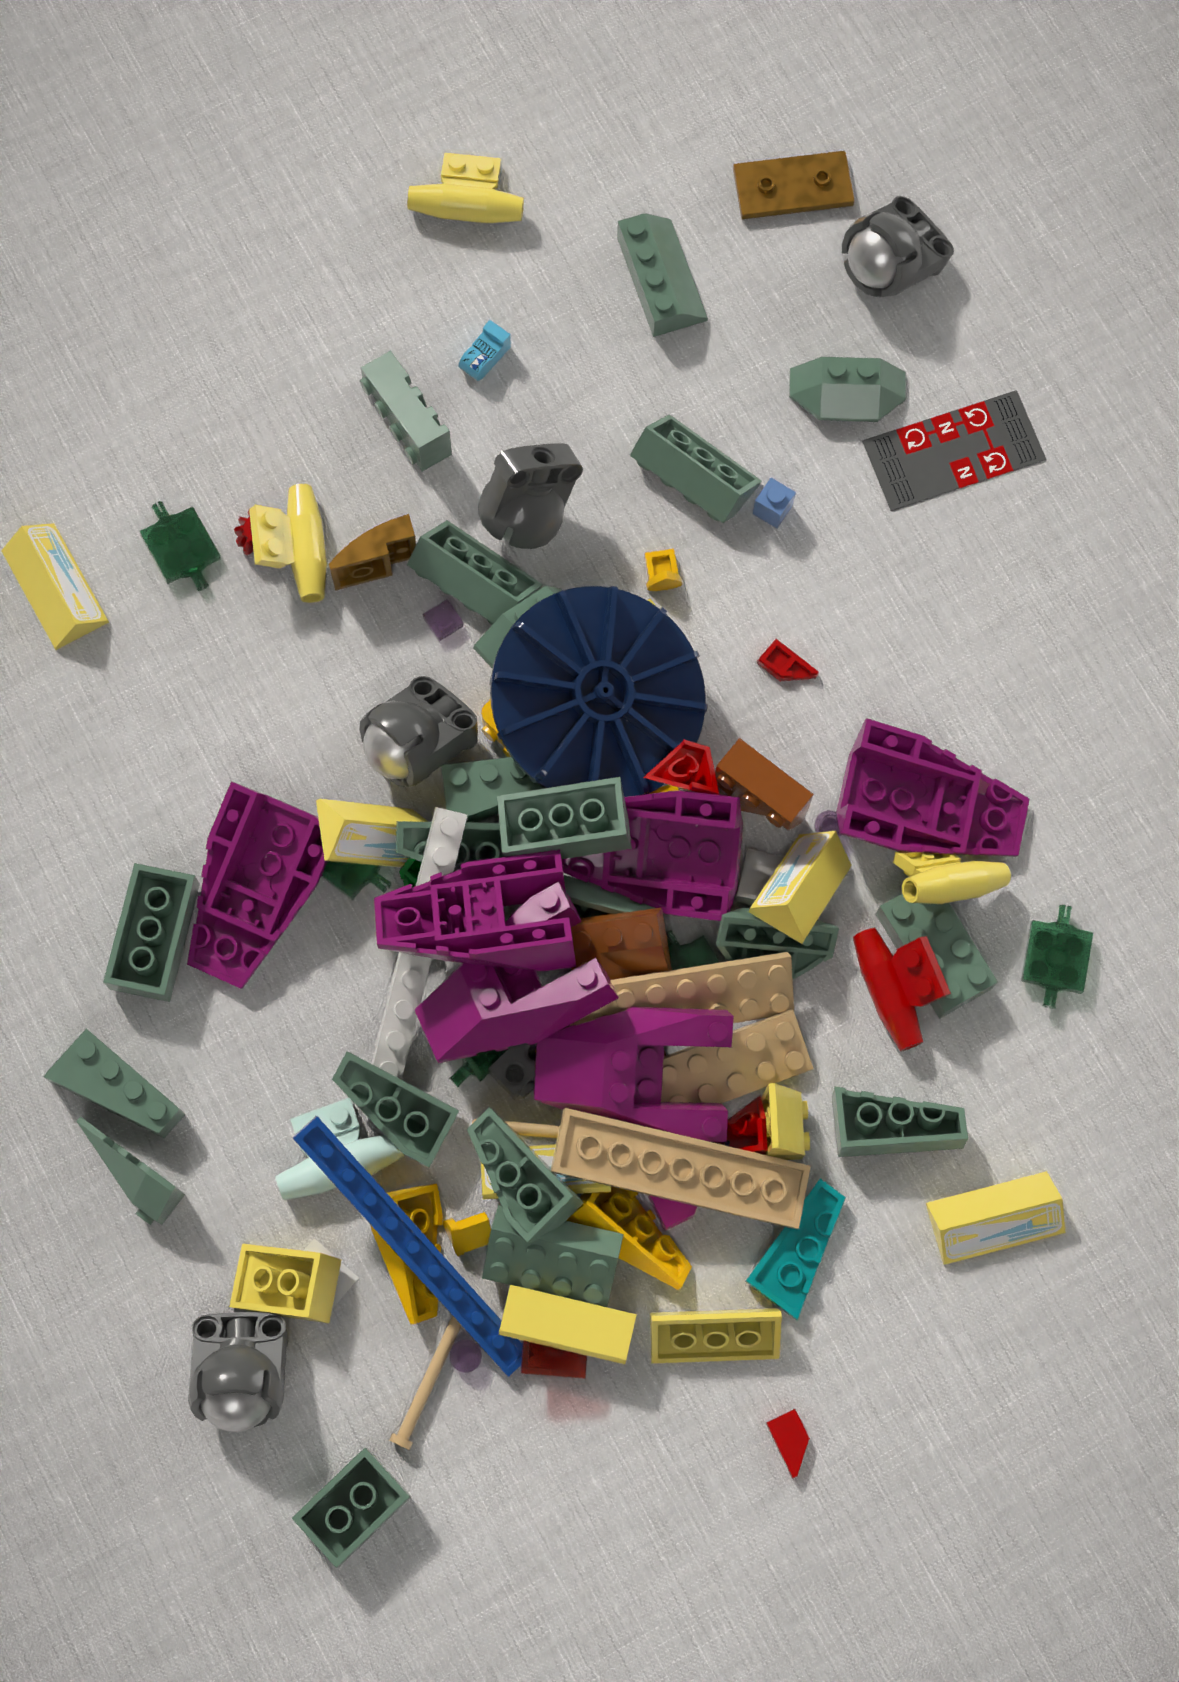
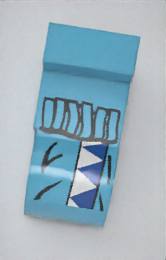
[458,320,511,381]

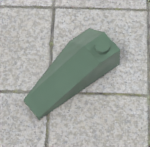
[396,821,504,872]
[332,1051,459,1167]
[467,1107,584,1243]
[76,1116,185,1225]

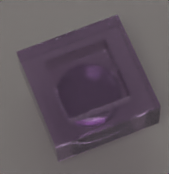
[422,599,464,642]

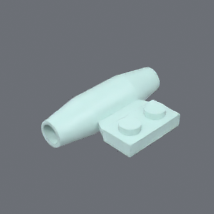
[275,1098,404,1200]

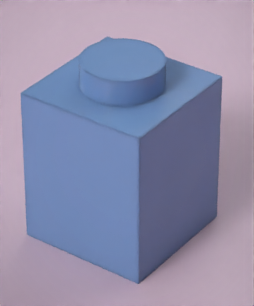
[753,478,796,529]

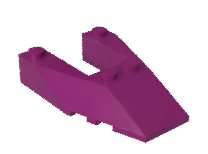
[374,849,576,971]
[414,882,619,1063]
[534,1007,734,1142]

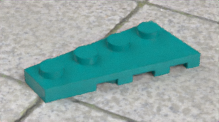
[745,1178,846,1321]

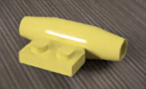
[407,153,524,223]
[249,484,327,603]
[893,851,1011,904]

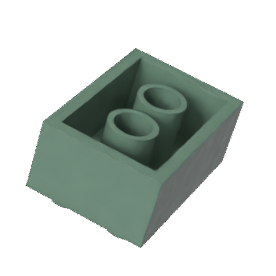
[292,1447,412,1568]

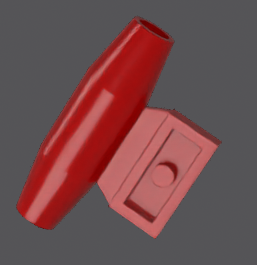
[853,927,951,1052]

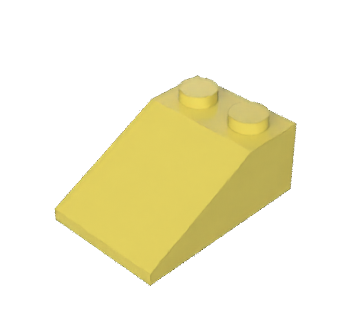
[761,1083,810,1160]
[229,1244,342,1323]

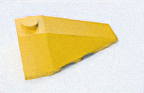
[371,1183,443,1324]
[566,1186,692,1290]

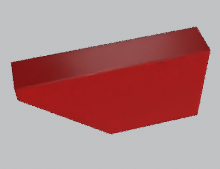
[757,639,819,682]
[766,1409,810,1479]

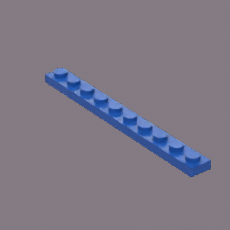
[292,1116,532,1377]

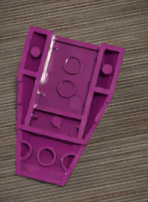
[836,718,1030,857]
[187,781,327,989]
[561,790,743,921]

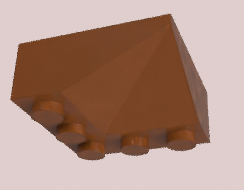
[715,738,814,830]
[571,908,672,980]

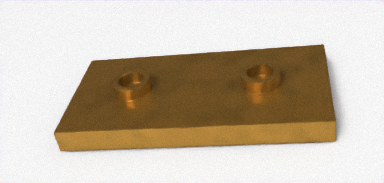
[733,150,855,220]

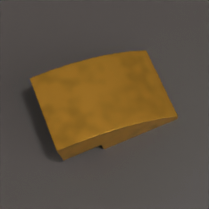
[329,514,416,591]

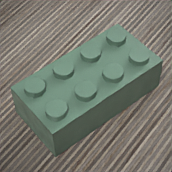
[103,863,200,1002]
[875,894,998,1019]
[482,1205,624,1307]

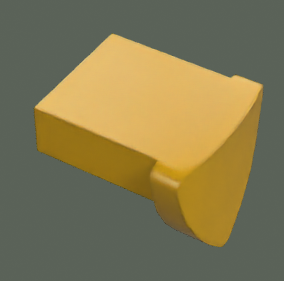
[644,549,683,591]
[442,1212,491,1256]

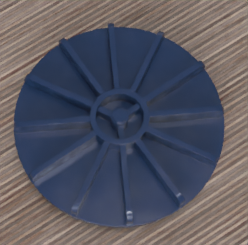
[489,586,708,797]

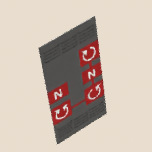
[862,390,1046,511]

